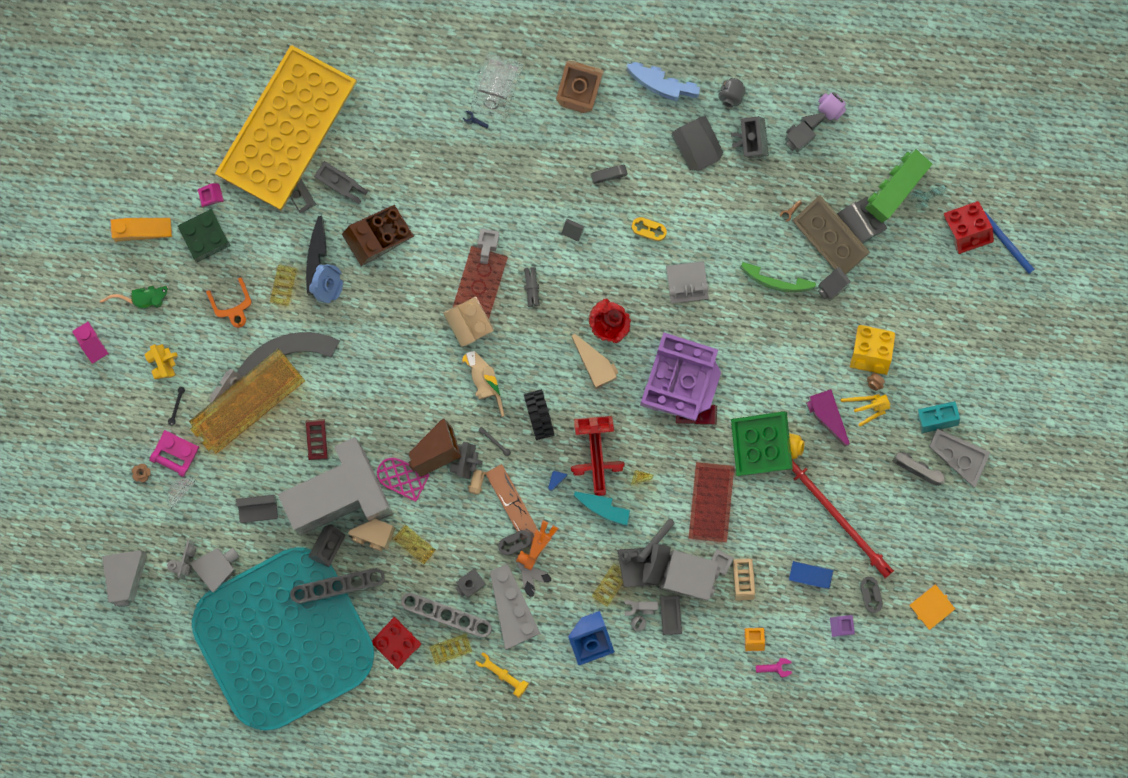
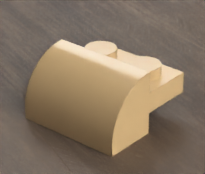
[443,296,494,347]

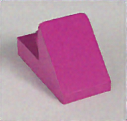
[72,321,109,364]

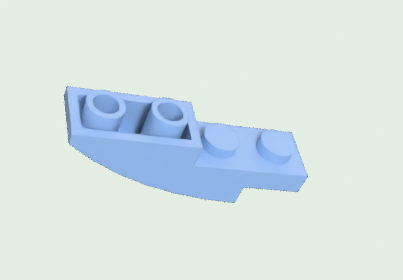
[627,62,700,101]

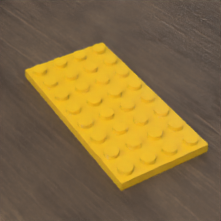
[215,45,357,211]

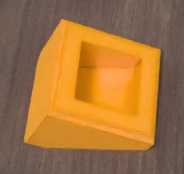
[745,628,765,651]

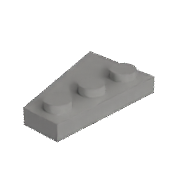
[929,429,990,488]

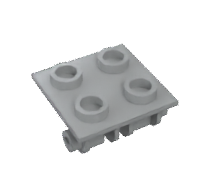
[666,261,709,304]
[167,539,197,579]

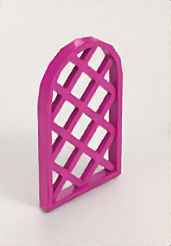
[377,458,430,502]

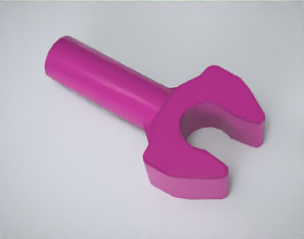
[756,658,792,678]

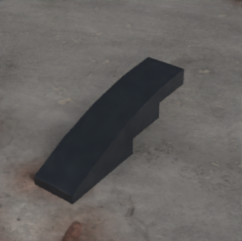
[306,216,327,296]

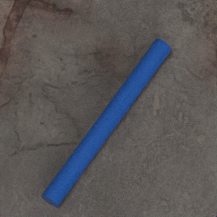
[985,211,1035,274]

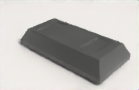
[660,595,682,635]

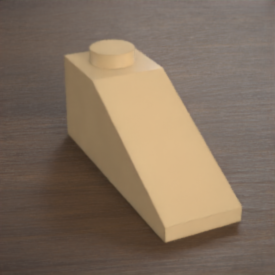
[571,334,618,389]

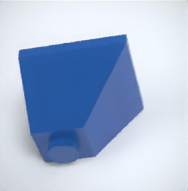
[568,611,615,666]

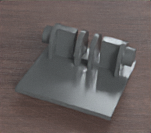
[617,548,653,587]

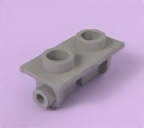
[209,369,244,404]

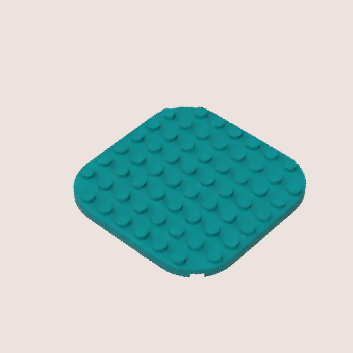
[192,547,374,731]

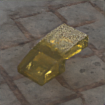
[393,524,436,565]

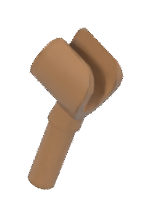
[780,200,802,222]

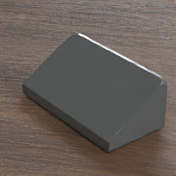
[308,524,346,567]

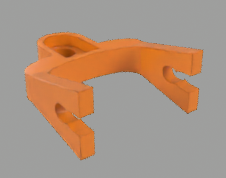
[206,277,252,328]
[516,520,559,571]

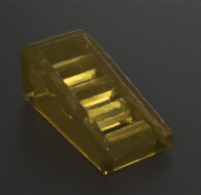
[270,264,298,306]
[592,563,623,607]
[429,634,473,665]

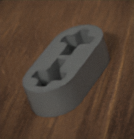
[591,165,628,184]
[498,529,534,555]
[860,577,883,613]

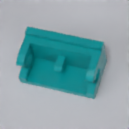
[918,401,960,434]

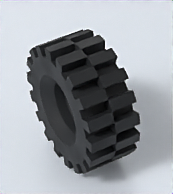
[523,389,555,441]

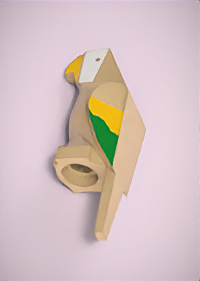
[462,351,504,417]

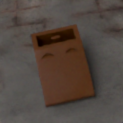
[342,204,414,266]

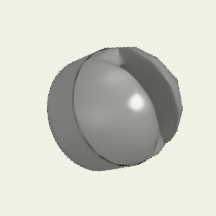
[631,616,646,631]

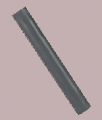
[637,519,675,562]

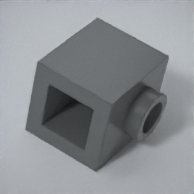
[785,121,816,153]
[455,569,486,598]

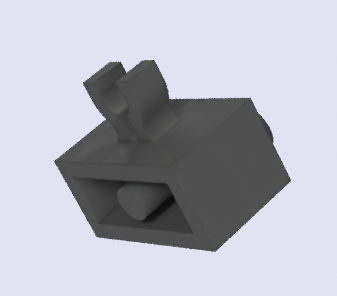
[731,116,769,158]

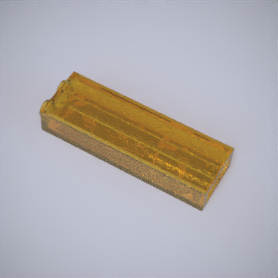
[189,348,305,454]

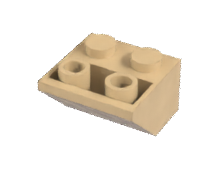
[348,519,396,552]

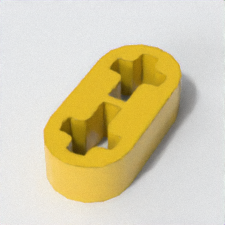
[631,217,667,241]

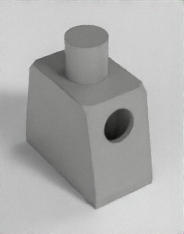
[190,548,240,593]

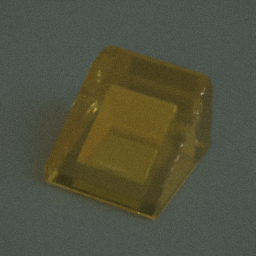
[631,470,653,486]

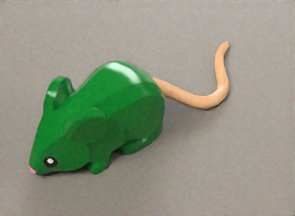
[99,286,168,309]

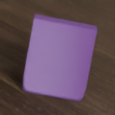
[830,615,855,637]

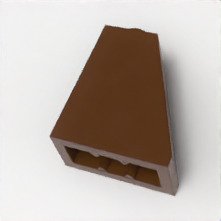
[408,418,461,477]

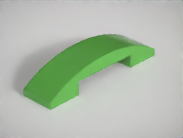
[741,262,816,292]

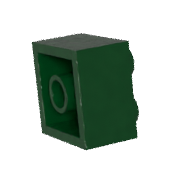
[177,209,231,263]

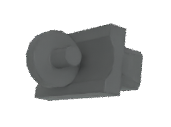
[450,442,483,479]

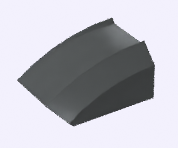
[671,116,723,171]

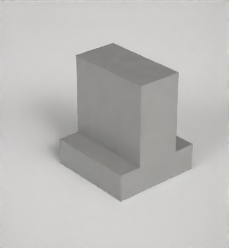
[277,437,393,536]

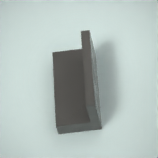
[236,495,278,523]

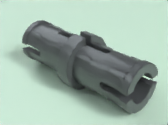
[524,267,540,307]

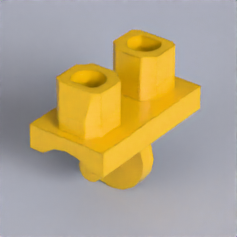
[144,344,178,379]

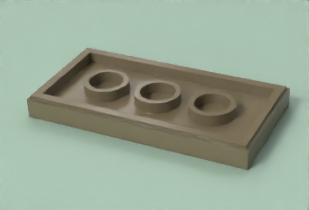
[792,195,870,275]

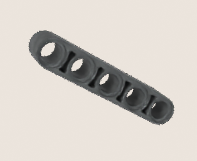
[291,568,385,604]

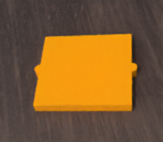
[909,584,955,630]

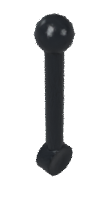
[168,387,185,425]

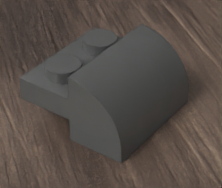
[837,197,887,244]

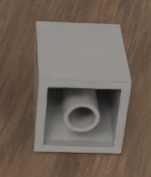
[102,550,147,607]
[659,550,720,601]

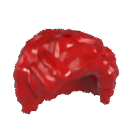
[589,298,631,343]

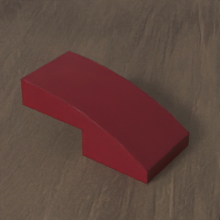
[676,405,717,425]

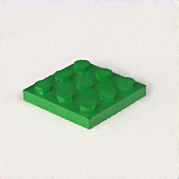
[731,411,793,477]

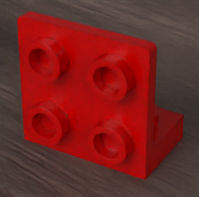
[944,201,994,254]

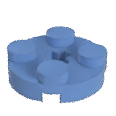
[309,264,343,303]

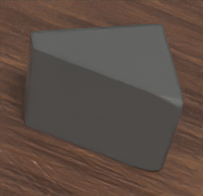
[801,113,825,130]
[562,219,584,242]

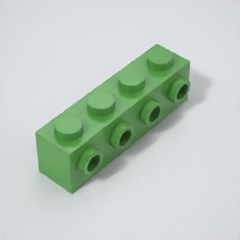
[865,149,932,223]

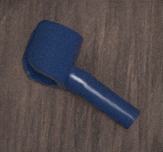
[463,111,489,129]

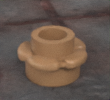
[867,373,885,391]
[132,464,151,482]

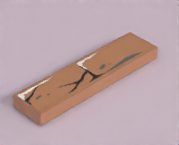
[485,464,539,541]

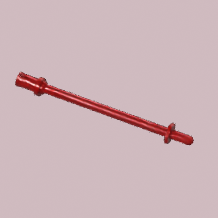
[791,460,894,579]

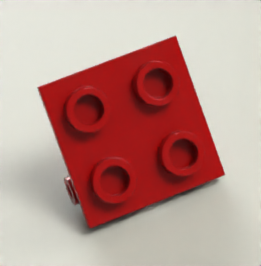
[372,616,421,669]

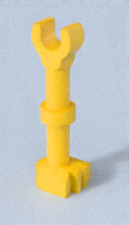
[475,652,529,698]

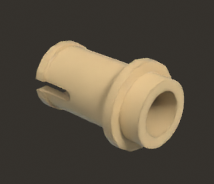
[467,469,486,495]

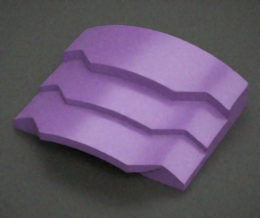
[640,332,721,421]

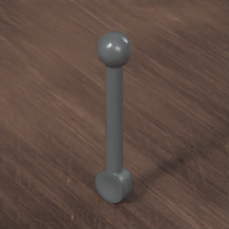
[479,427,511,456]

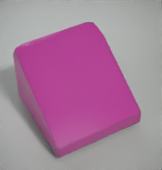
[197,183,224,207]

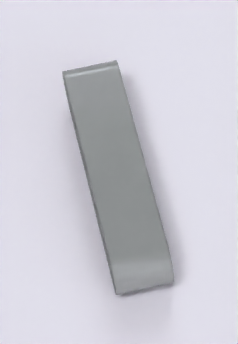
[401,593,492,638]

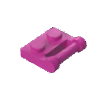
[149,430,199,478]

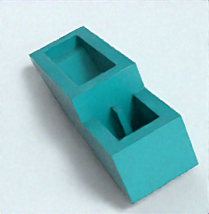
[574,491,630,526]

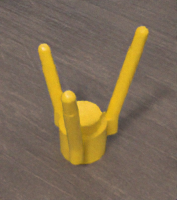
[840,394,890,427]

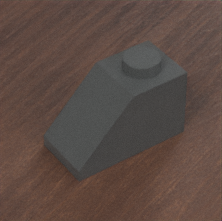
[818,267,851,301]

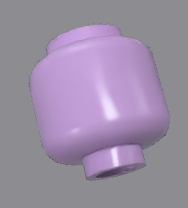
[818,92,846,120]

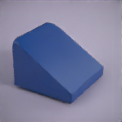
[548,471,568,491]

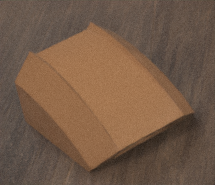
[556,60,604,113]

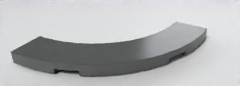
[237,332,340,378]

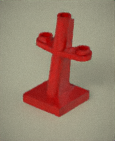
[571,416,625,496]

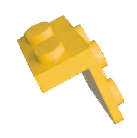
[850,325,895,375]

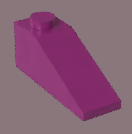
[806,389,850,447]

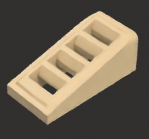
[733,559,755,601]

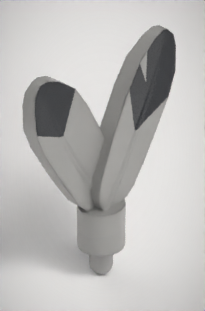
[515,558,552,597]

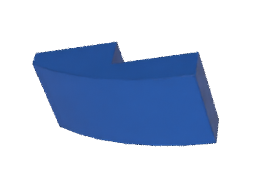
[789,561,834,589]

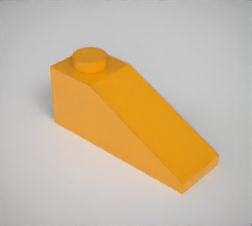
[110,218,172,242]

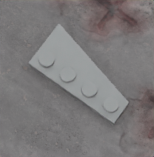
[490,563,540,650]

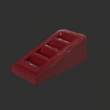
[306,419,328,460]

